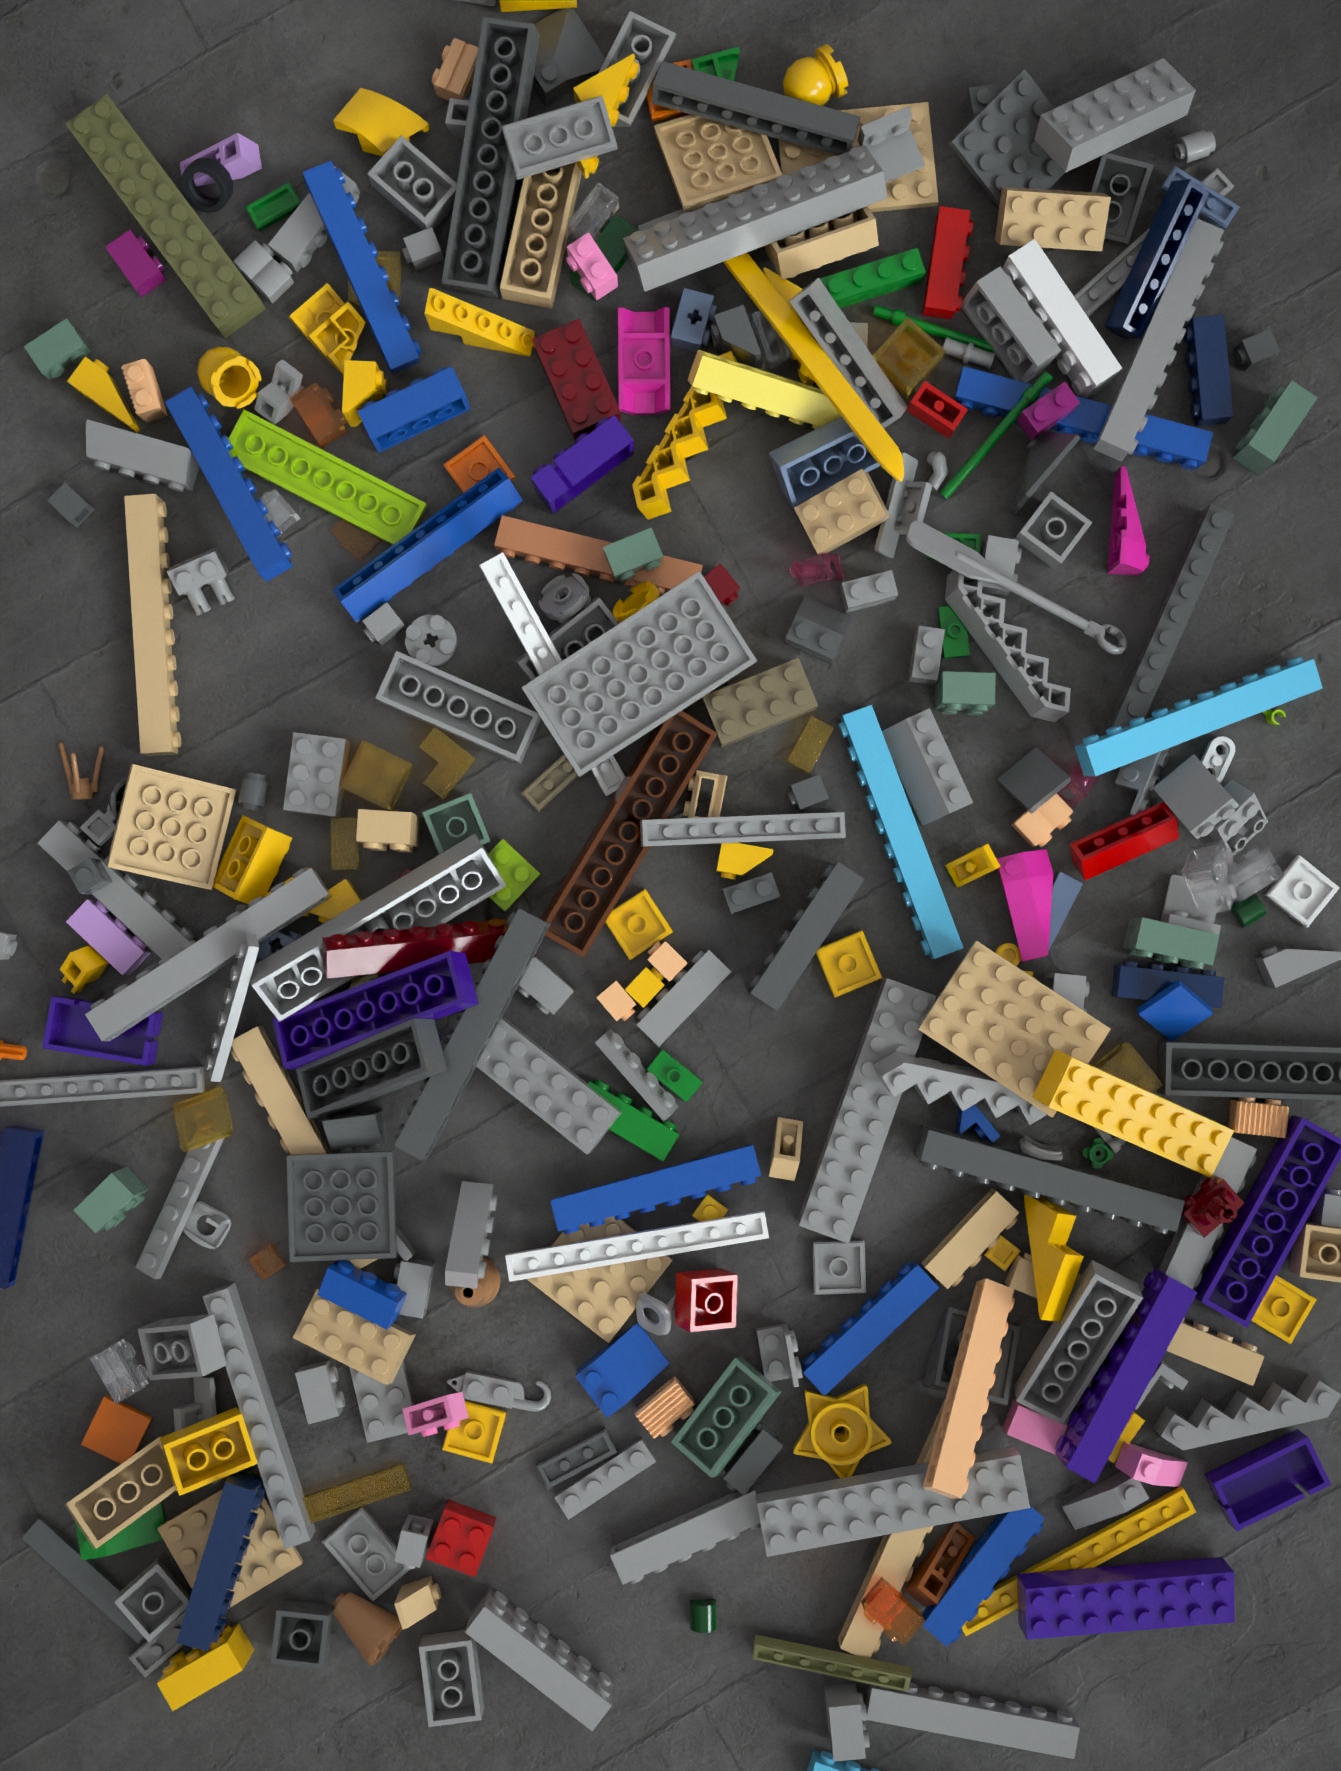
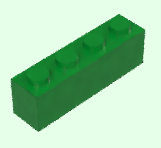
[820,248,926,309]
[588,1079,679,1162]

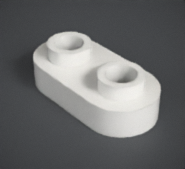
[1201,736,1235,783]

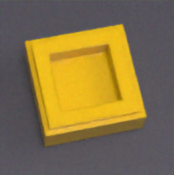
[983,1234,1020,1271]

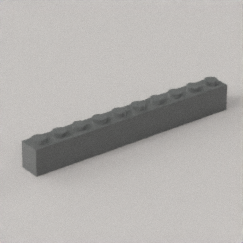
[1103,504,1235,735]
[394,908,551,1161]

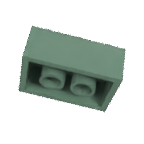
[1233,380,1318,475]
[1123,917,1219,970]

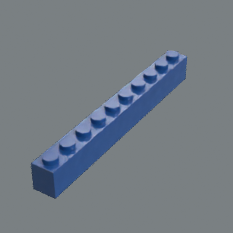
[953,366,1213,470]

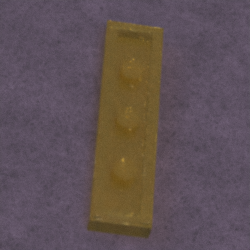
[303,1462,412,1523]

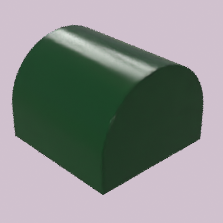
[1228,893,1267,928]
[690,1599,717,1633]

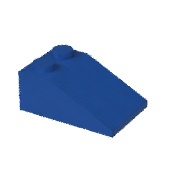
[575,1321,670,1418]

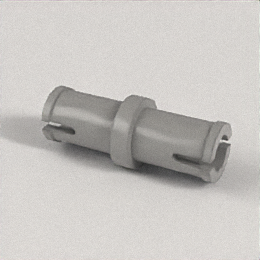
[941,337,995,369]

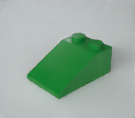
[75,1501,166,1561]

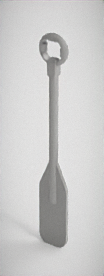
[906,521,1127,655]

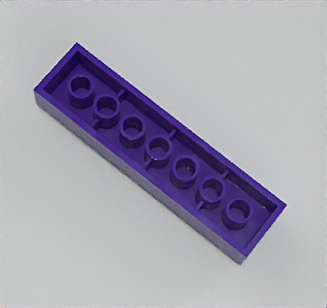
[272,951,479,1069]
[1195,1115,1341,1328]
[1055,1268,1197,1483]
[1017,1557,1235,1640]

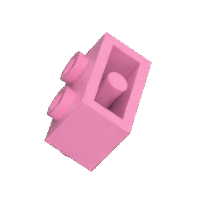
[566,232,618,301]
[402,1392,468,1437]

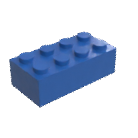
[357,367,471,453]

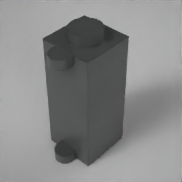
[720,1422,784,1495]

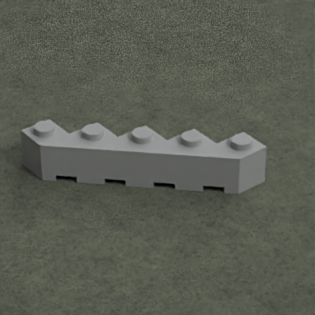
[945,570,1071,722]
[873,1052,1047,1125]
[1153,1373,1341,1451]

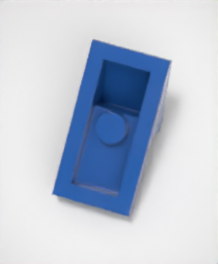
[955,1104,1000,1143]

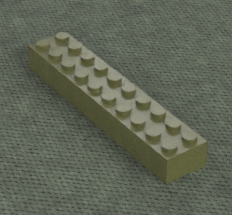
[65,94,266,339]

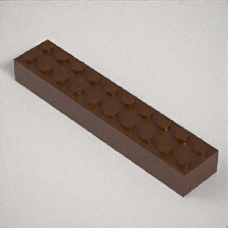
[540,711,718,958]

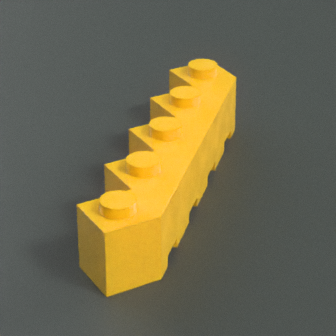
[632,351,737,520]

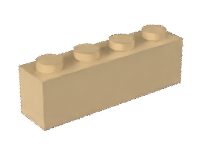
[921,1188,1019,1289]

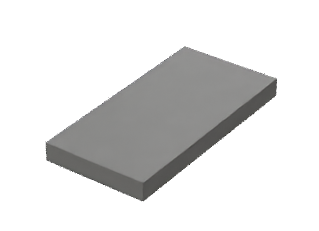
[501,96,618,180]

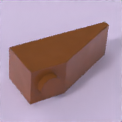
[904,1522,975,1606]

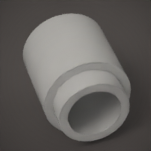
[1174,130,1216,164]

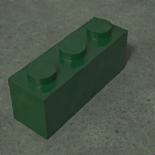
[570,214,639,302]

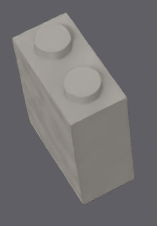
[1153,754,1239,839]

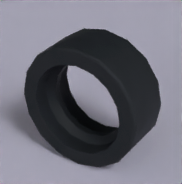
[180,158,233,213]

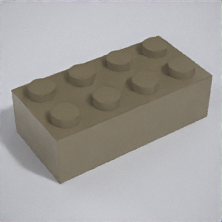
[701,658,818,748]

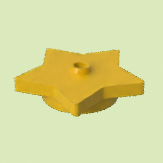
[792,1384,892,1478]

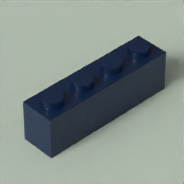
[1183,315,1233,426]
[1111,961,1224,1008]

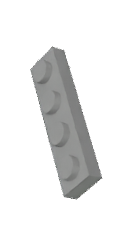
[595,1029,679,1121]
[554,1437,656,1520]

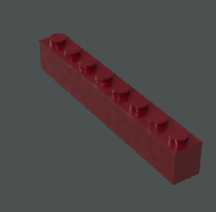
[322,918,537,979]

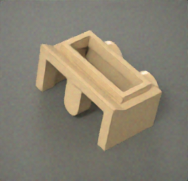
[683,770,727,818]

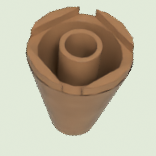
[449,1257,501,1307]
[332,1592,402,1666]

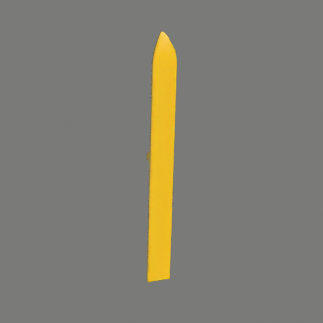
[723,253,904,482]

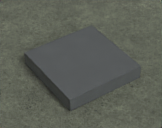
[997,747,1071,814]

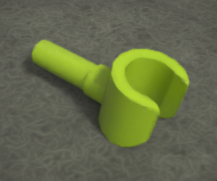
[1263,709,1286,725]

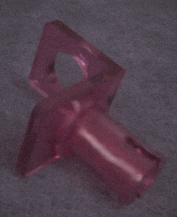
[790,553,844,587]
[1057,762,1099,809]

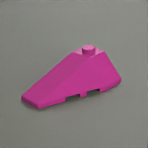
[1107,466,1149,576]
[997,849,1053,962]

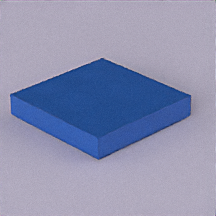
[1137,980,1213,1041]

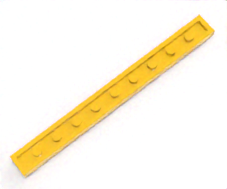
[962,1486,1196,1636]

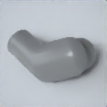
[927,451,948,492]

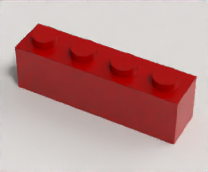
[922,206,973,320]
[1070,802,1179,880]

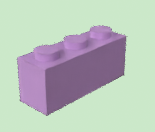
[66,899,151,975]

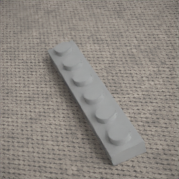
[205,933,260,1082]
[135,1124,225,1279]

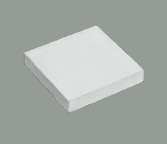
[1265,855,1340,928]

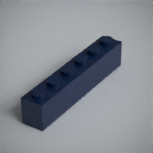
[1105,179,1209,339]

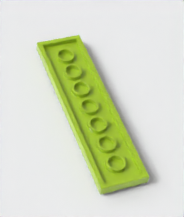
[229,410,428,545]

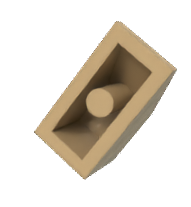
[769,1117,803,1181]
[394,1576,441,1630]

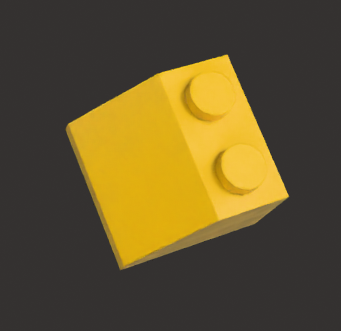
[342,360,388,427]

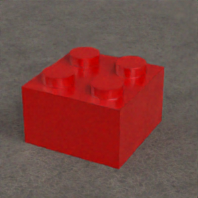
[675,1268,738,1332]
[426,1499,496,1577]

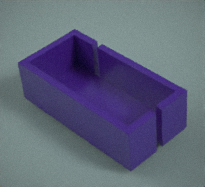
[531,415,634,514]
[42,996,164,1065]
[1204,1429,1331,1531]

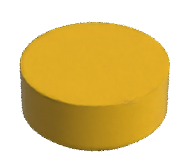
[995,943,1021,966]

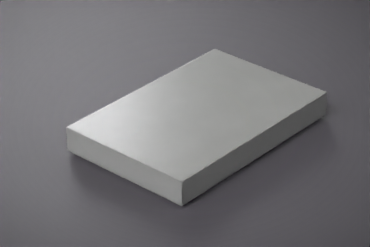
[322,1505,410,1602]

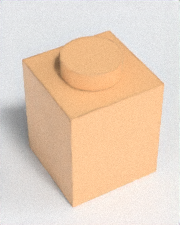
[647,941,687,982]
[596,980,637,1021]

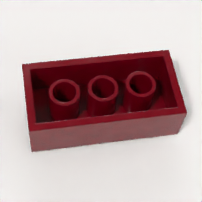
[532,319,621,441]

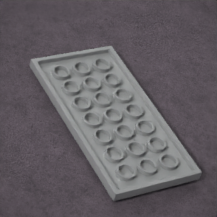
[522,571,757,777]

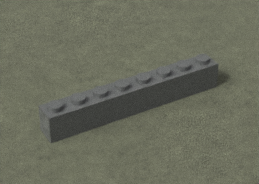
[652,61,861,156]

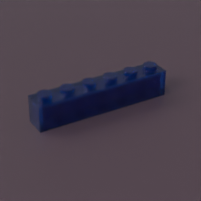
[0,1125,44,1289]

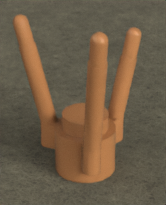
[59,743,104,800]

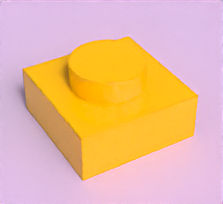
[692,1193,728,1221]

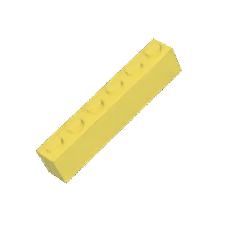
[688,350,841,429]

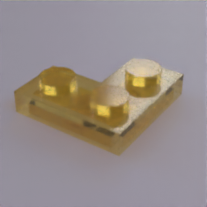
[419,727,476,800]

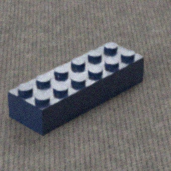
[176,1471,266,1651]

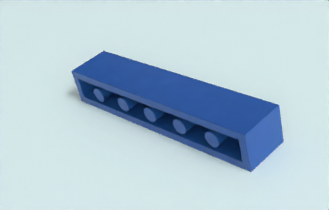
[801,1260,939,1396]
[917,1506,1045,1647]

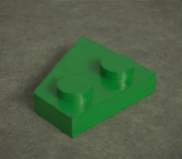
[691,47,740,81]

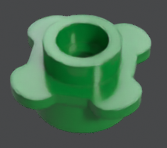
[1082,1138,1114,1169]

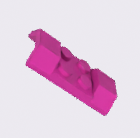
[618,307,670,415]

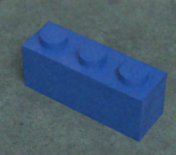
[317,1260,407,1330]

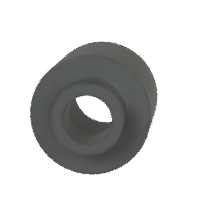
[238,772,268,811]

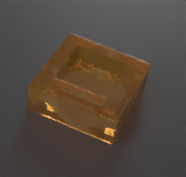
[248,1243,286,1280]

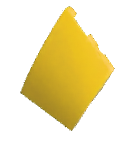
[333,88,430,156]
[289,283,365,375]

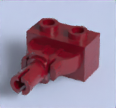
[1181,1176,1244,1238]

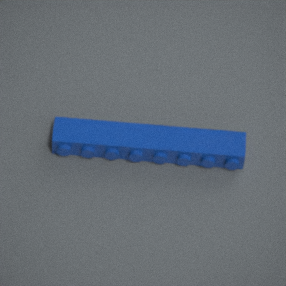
[302,161,422,374]
[165,386,293,581]
[332,467,523,622]
[550,1145,761,1234]

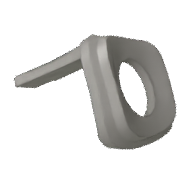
[1019,1136,1063,1161]
[183,1201,231,1249]
[636,1292,676,1335]

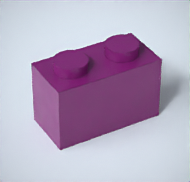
[105,230,166,297]
[1017,382,1080,441]

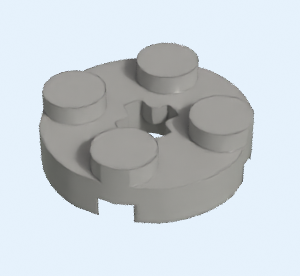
[539,573,591,623]
[405,614,458,667]

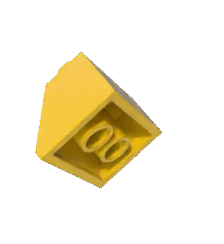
[213,815,292,904]

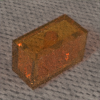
[290,382,348,448]
[861,1577,925,1646]

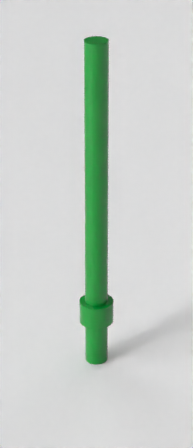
[872,305,996,355]
[939,371,1053,499]

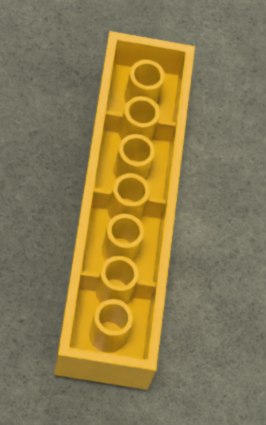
[1033,1049,1234,1177]

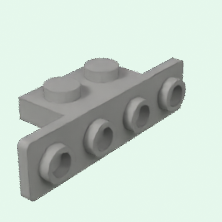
[875,452,932,558]
[1115,748,1169,816]
[174,1376,221,1484]

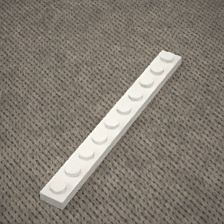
[479,552,625,796]
[505,1211,769,1282]

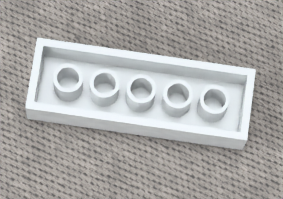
[1002,239,1122,399]

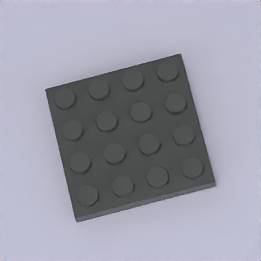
[948,69,1065,209]
[286,1151,397,1262]

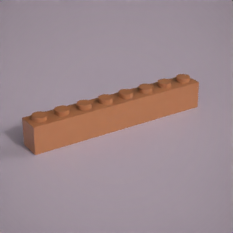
[494,515,703,596]

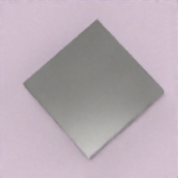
[812,1239,866,1295]

